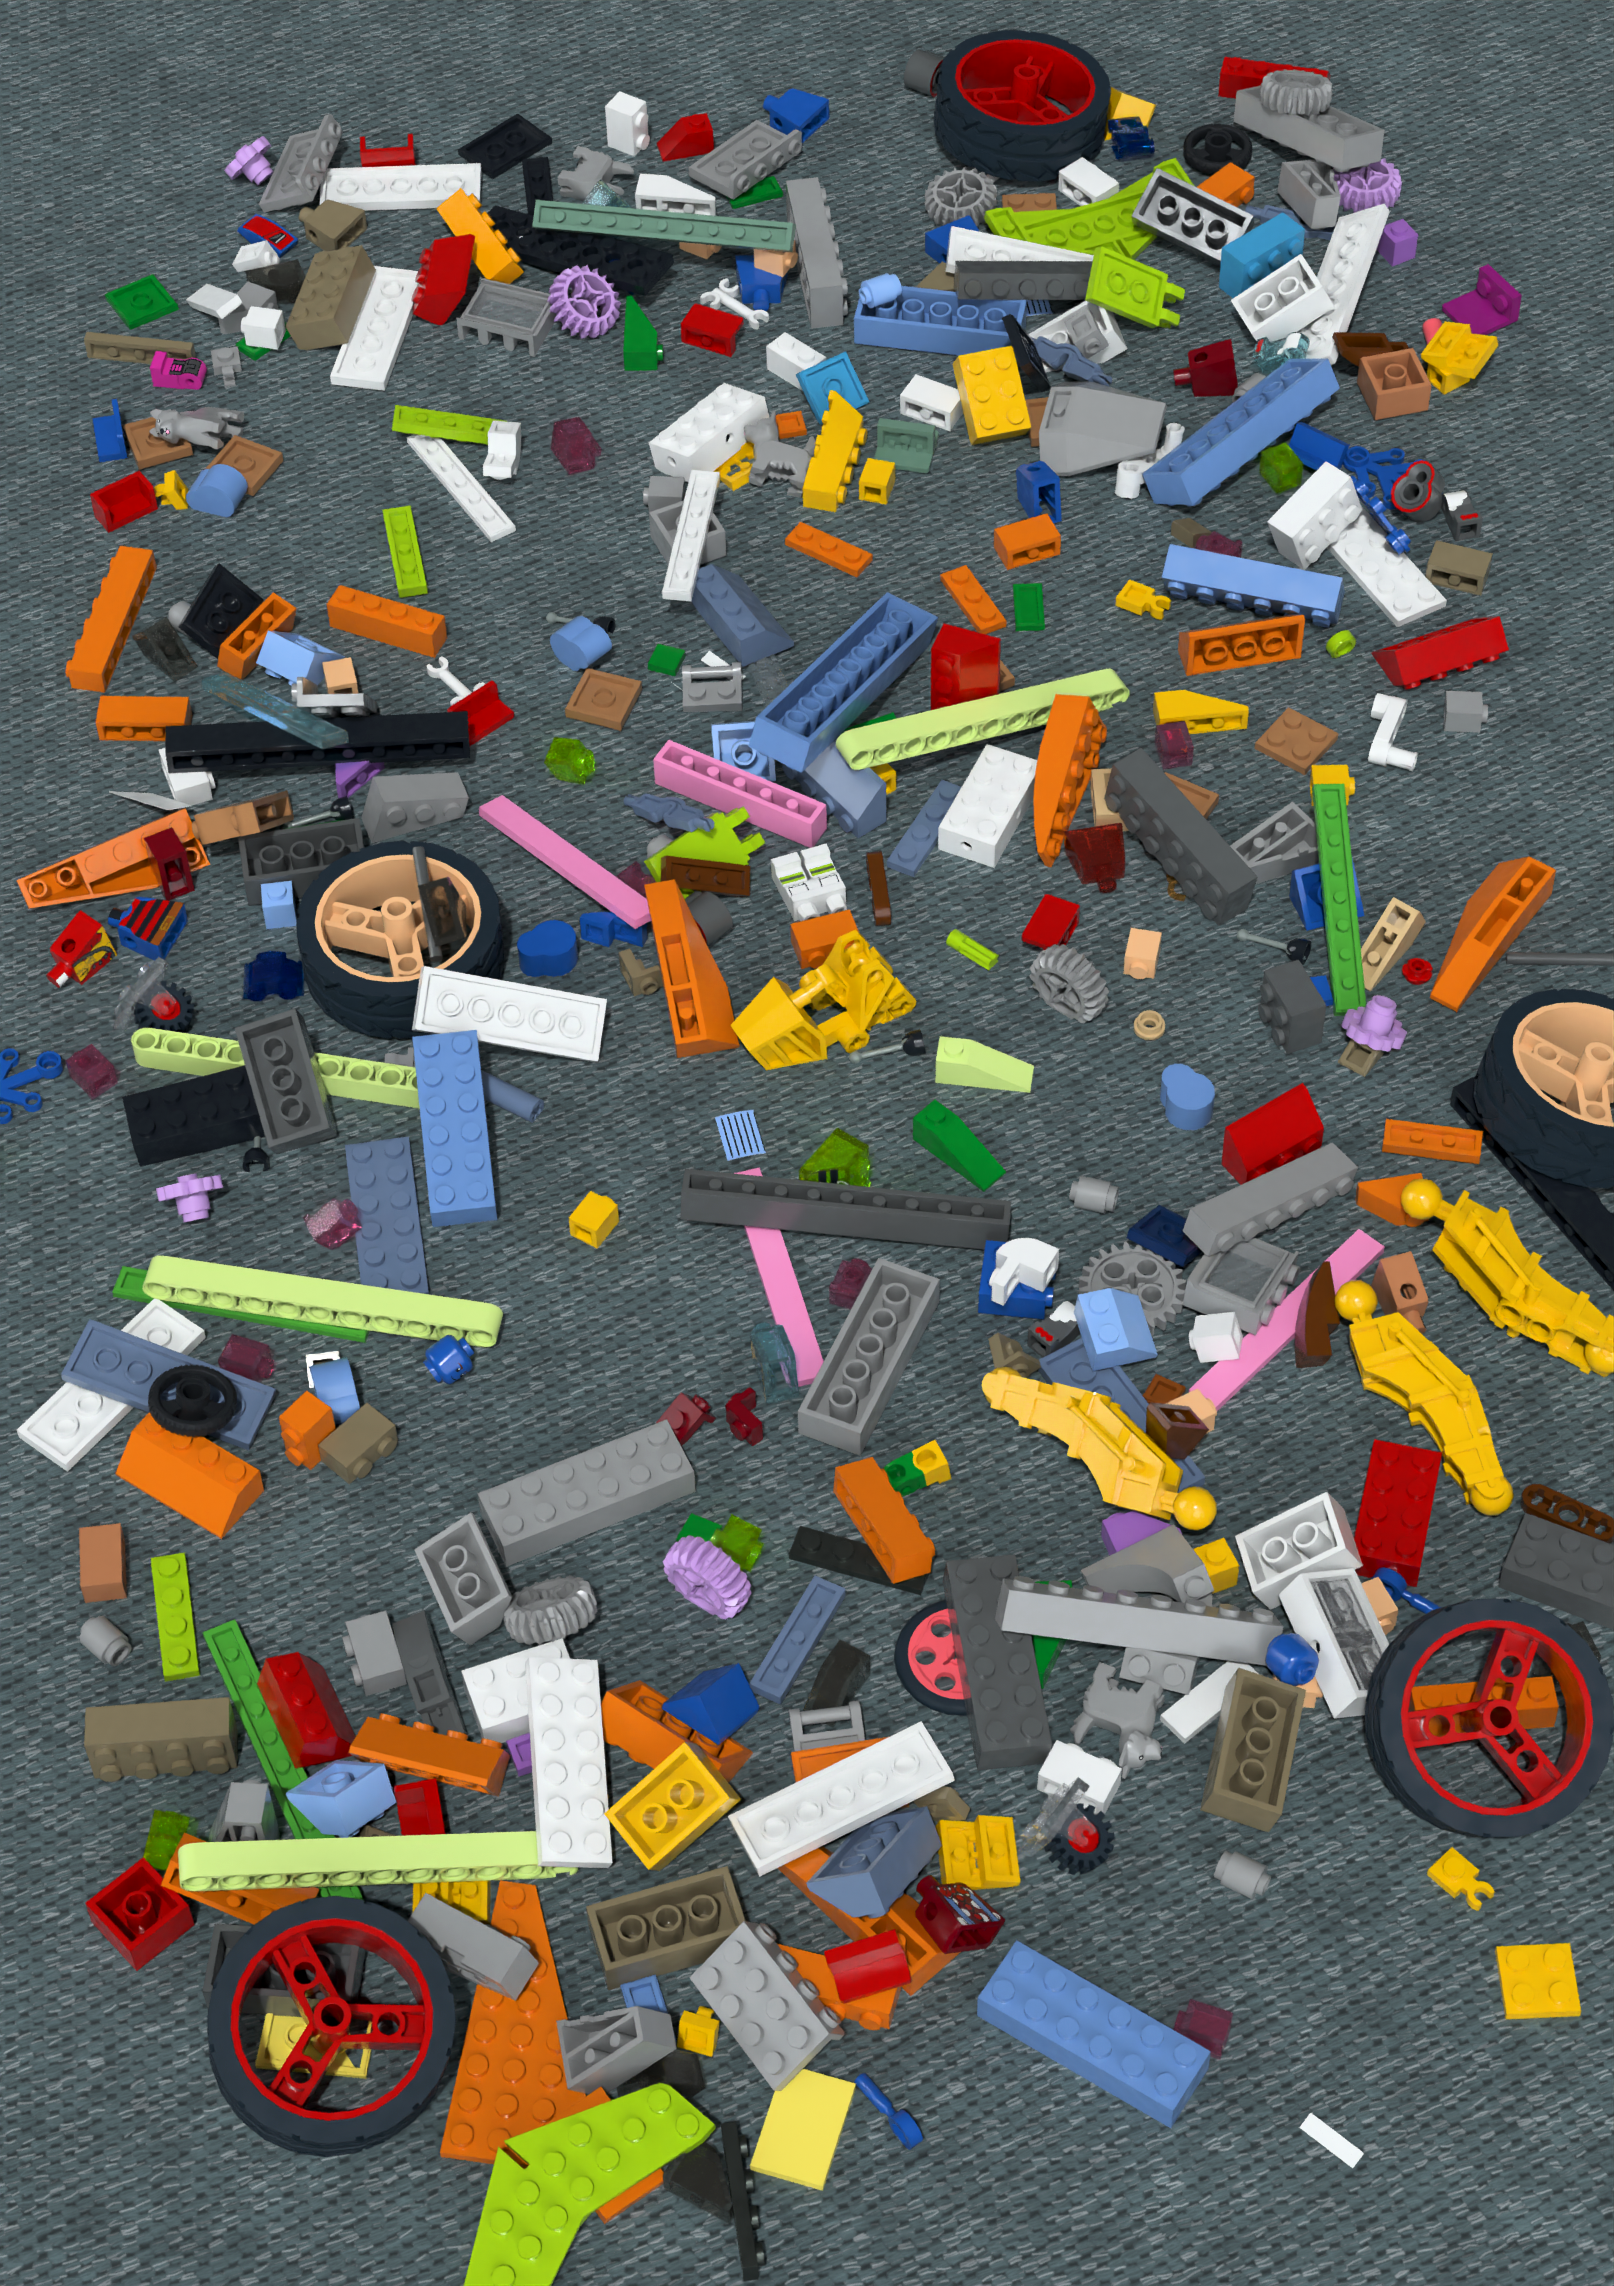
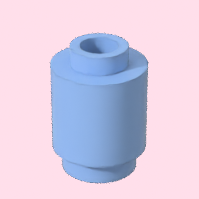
[859,273,902,308]

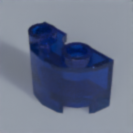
[1108,116,1155,159]
[243,951,304,1001]

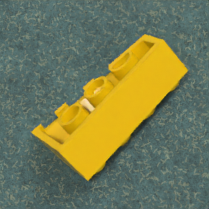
[802,390,867,512]

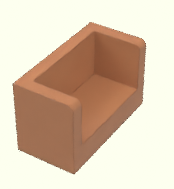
[79,1523,127,1603]

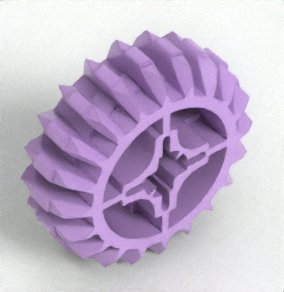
[1333,158,1402,213]
[547,265,621,339]
[663,1535,752,1620]

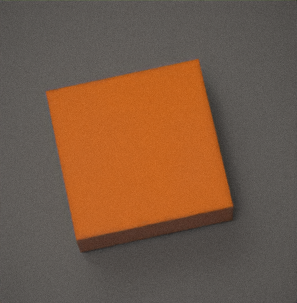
[776,411,807,439]

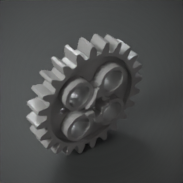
[1079,1242,1186,1336]

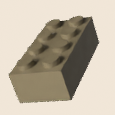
[286,245,376,350]
[1200,1668,1306,1832]
[84,1697,238,1782]
[586,1866,745,1990]

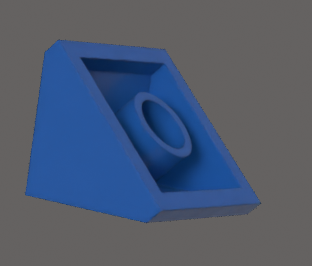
[1289,858,1365,931]
[662,1663,760,1745]

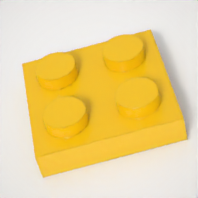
[1495,1943,1581,2019]

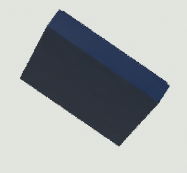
[1126,1205,1202,1267]

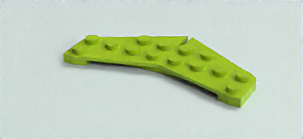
[984,158,1194,260]
[464,2083,716,2286]

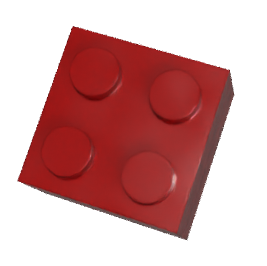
[85,1857,195,1971]

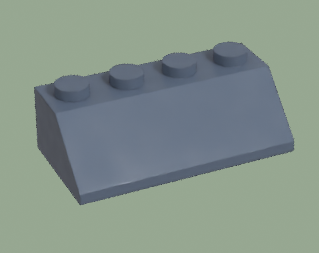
[692,564,794,667]
[782,737,886,838]
[806,1806,942,1918]

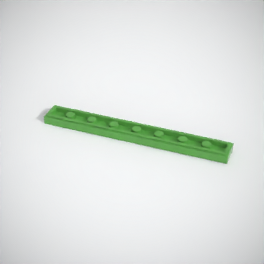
[1312,784,1366,1016]
[112,1266,370,1343]

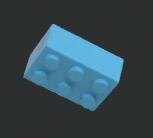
[1219,212,1305,298]

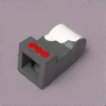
[1441,490,1483,541]
[1027,1301,1081,1358]

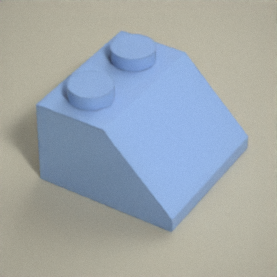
[256,630,345,686]
[711,721,776,781]
[1074,1288,1158,1371]
[286,1760,397,1838]

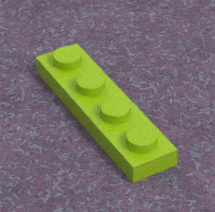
[392,405,507,445]
[382,506,428,598]
[151,1552,200,1682]

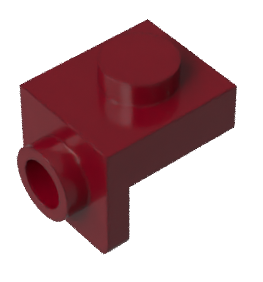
[725,1387,763,1446]
[656,1392,716,1446]

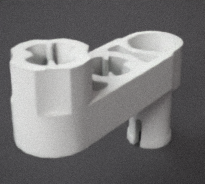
[1115,423,1185,499]
[1368,693,1418,772]

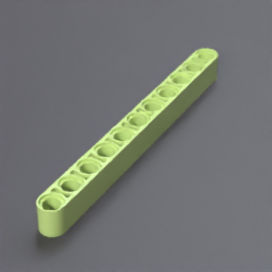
[836,668,1130,770]
[131,1028,420,1109]
[142,1256,503,1347]
[178,1831,578,1891]

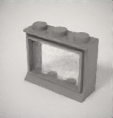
[456,278,556,357]
[1183,1237,1300,1335]

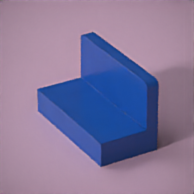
[92,399,128,462]
[1279,422,1350,470]

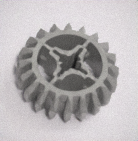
[1260,69,1333,116]
[924,166,997,228]
[1029,944,1109,1024]
[503,1576,598,1645]

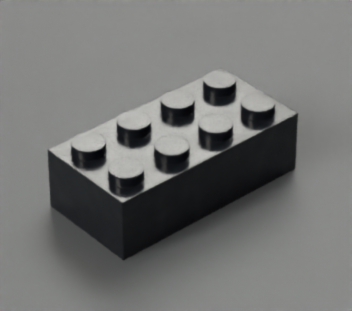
[122,1065,265,1167]

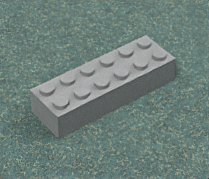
[1233,85,1385,172]
[786,177,848,329]
[798,1258,940,1456]
[478,1419,696,1567]

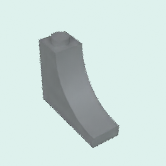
[1081,1524,1214,1603]

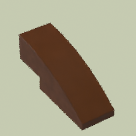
[1332,332,1409,366]
[1295,1261,1340,1368]

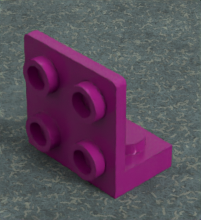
[1442,264,1522,335]

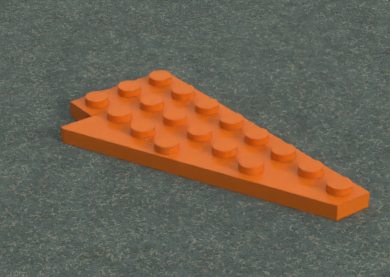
[440,1880,586,2169]

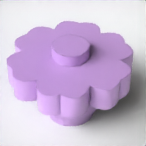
[224,136,274,185]
[1341,995,1407,1052]
[156,1173,223,1223]

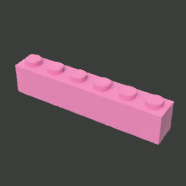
[653,740,827,848]

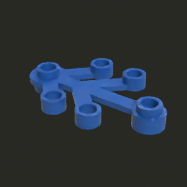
[1343,446,1443,509]
[1351,475,1411,555]
[0,1048,63,1124]

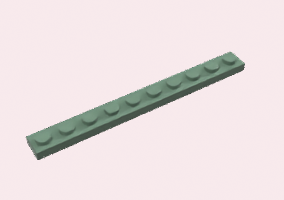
[532,200,796,252]

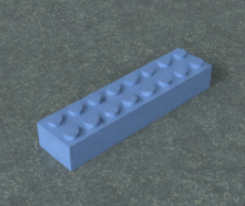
[1142,358,1340,507]

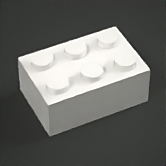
[1231,254,1335,353]
[1267,461,1362,570]
[1235,1492,1363,1610]
[461,1638,570,1743]

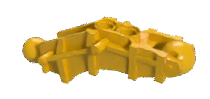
[1401,1178,1614,1377]
[1335,1280,1514,1516]
[982,1367,1217,1530]

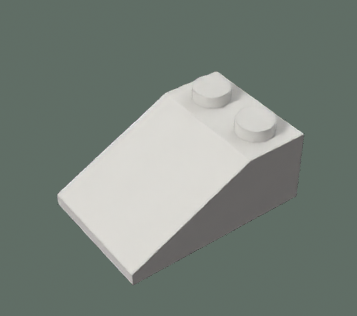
[1028,301,1127,372]

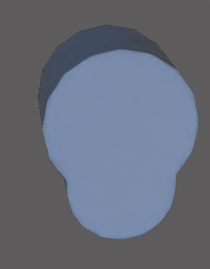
[186,464,248,517]
[550,616,612,671]
[1160,1064,1215,1130]
[309,1357,360,1426]

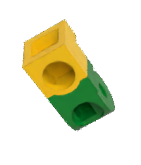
[883,1440,951,1497]

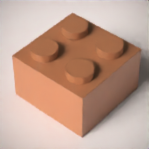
[1357,348,1432,420]

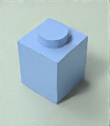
[261,881,297,929]

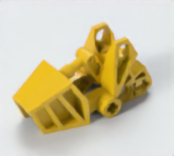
[730,930,917,1070]

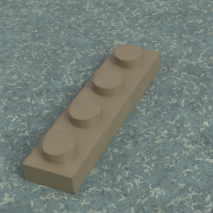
[84,332,196,364]

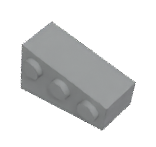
[1277,159,1341,230]
[361,772,469,843]
[1230,801,1319,884]
[208,1780,280,1842]
[408,1893,539,2001]
[556,2006,677,2094]

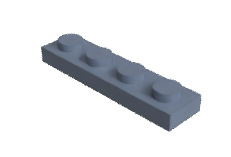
[887,780,962,877]
[749,1576,846,1705]

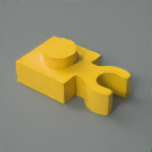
[1115,579,1171,620]
[1427,1847,1495,1911]

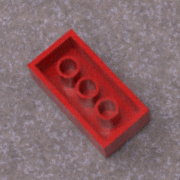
[1354,1439,1442,1587]

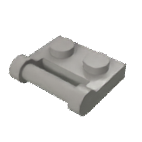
[682,662,743,712]
[788,1700,865,1752]

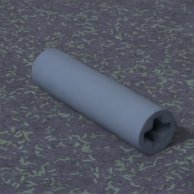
[481,1070,544,1123]

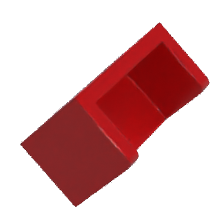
[360,133,416,167]
[90,470,158,533]
[394,1778,446,1836]

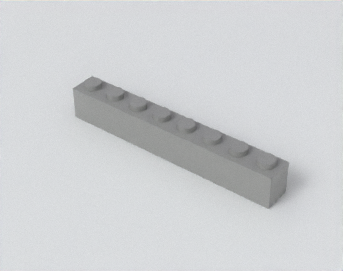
[995,1576,1283,1666]

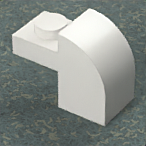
[483,421,521,480]
[989,1238,1059,1306]

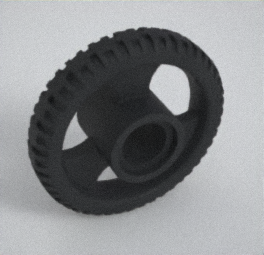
[1183,123,1252,175]
[148,1364,237,1437]

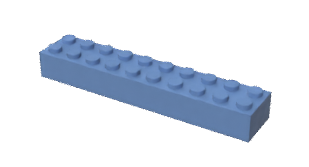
[748,592,938,773]

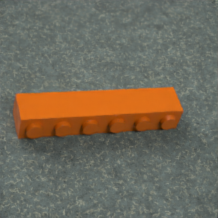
[66,546,157,693]

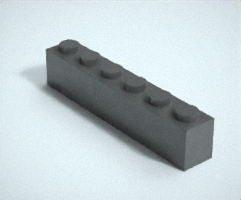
[953,261,1093,300]

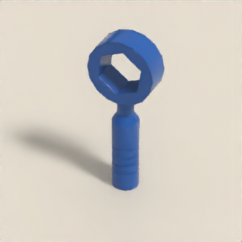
[1371,1567,1442,1614]
[854,2073,923,2150]

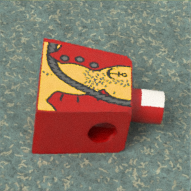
[46,910,117,988]

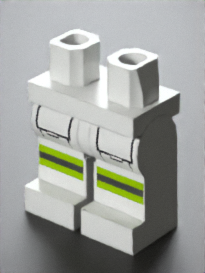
[771,844,847,921]

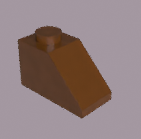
[1146,1402,1209,1459]

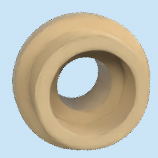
[1134,1010,1165,1040]

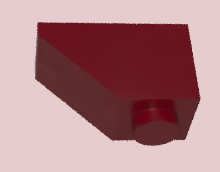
[144,827,195,901]

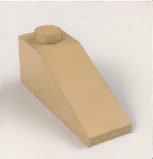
[1361,897,1426,992]

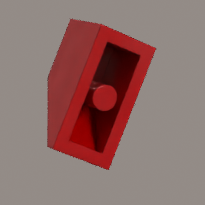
[657,113,714,162]

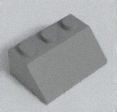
[414,1513,512,1645]

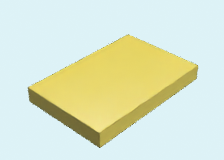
[255,2013,372,2079]
[750,2069,856,2191]

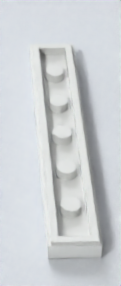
[407,434,516,542]
[662,470,720,602]

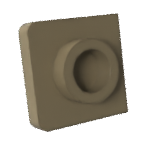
[619,949,663,996]
[988,1333,1041,1378]
[913,1786,970,1822]

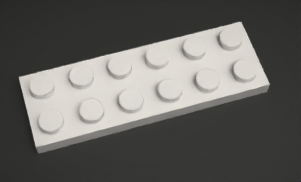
[320,163,482,211]
[945,226,1094,273]
[330,266,418,391]
[1327,506,1447,627]
[412,966,607,1062]
[17,1299,206,1472]
[525,1657,613,1868]
[728,1721,955,1877]

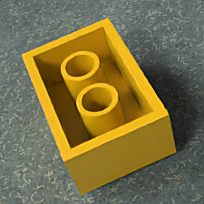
[952,346,1031,445]
[604,1742,741,1871]

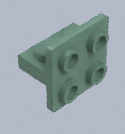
[874,418,939,473]

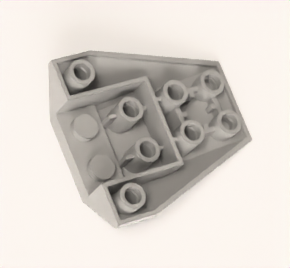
[1039,382,1167,476]

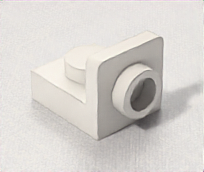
[232,240,280,277]

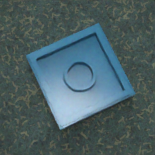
[796,351,870,425]

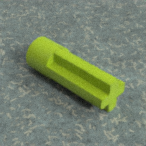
[946,929,999,970]

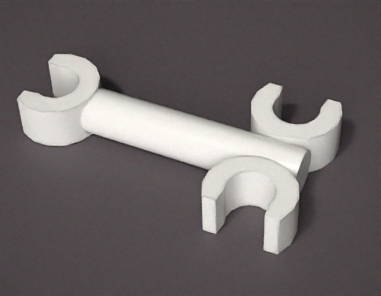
[700,278,769,330]
[426,657,485,706]

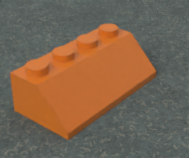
[1178,614,1305,676]
[115,1412,264,1539]
[601,1680,753,1783]
[349,1713,510,1797]

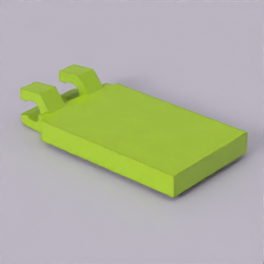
[1085,246,1185,329]
[644,806,765,899]

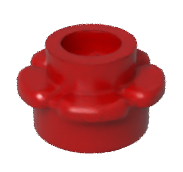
[1402,958,1433,985]

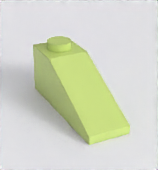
[935,1036,1034,1093]

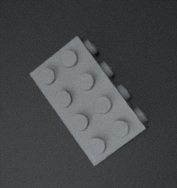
[259,114,343,213]
[688,120,802,200]
[291,677,377,718]
[690,1921,845,2091]

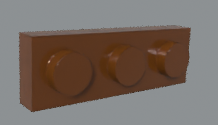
[661,856,750,897]

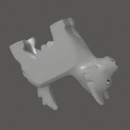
[558,146,634,208]
[149,407,244,449]
[744,410,815,498]
[1070,1662,1165,1779]

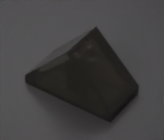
[418,877,466,947]

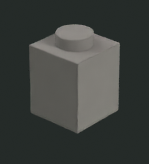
[643,476,685,512]
[1443,691,1488,732]

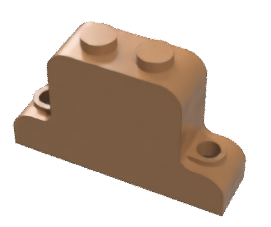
[192,790,294,845]

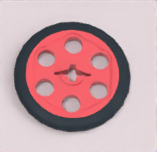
[894,1600,967,1716]

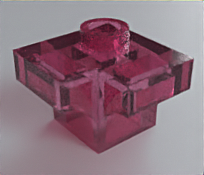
[550,417,602,474]

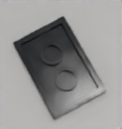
[458,114,552,179]
[1002,314,1051,392]
[178,563,264,659]

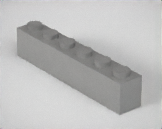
[1183,1142,1358,1257]

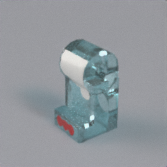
[1252,332,1310,374]

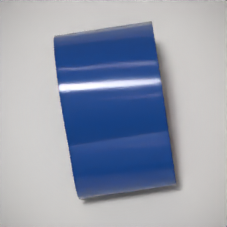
[517,920,578,977]

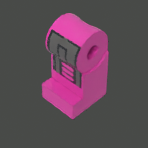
[150,351,207,390]

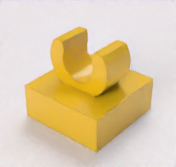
[154,470,188,510]
[677,2006,720,2057]

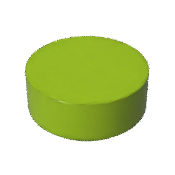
[1326,630,1356,658]

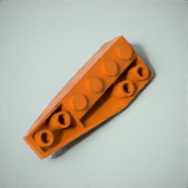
[1033,694,1107,867]
[16,808,210,909]
[1430,856,1556,1012]
[644,879,739,1058]
[778,1846,961,1996]

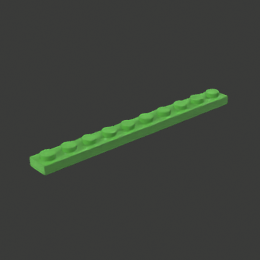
[202,1619,365,1902]

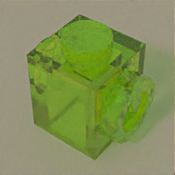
[1259,442,1303,493]
[544,737,595,784]
[710,1514,765,1572]
[143,1809,190,1870]

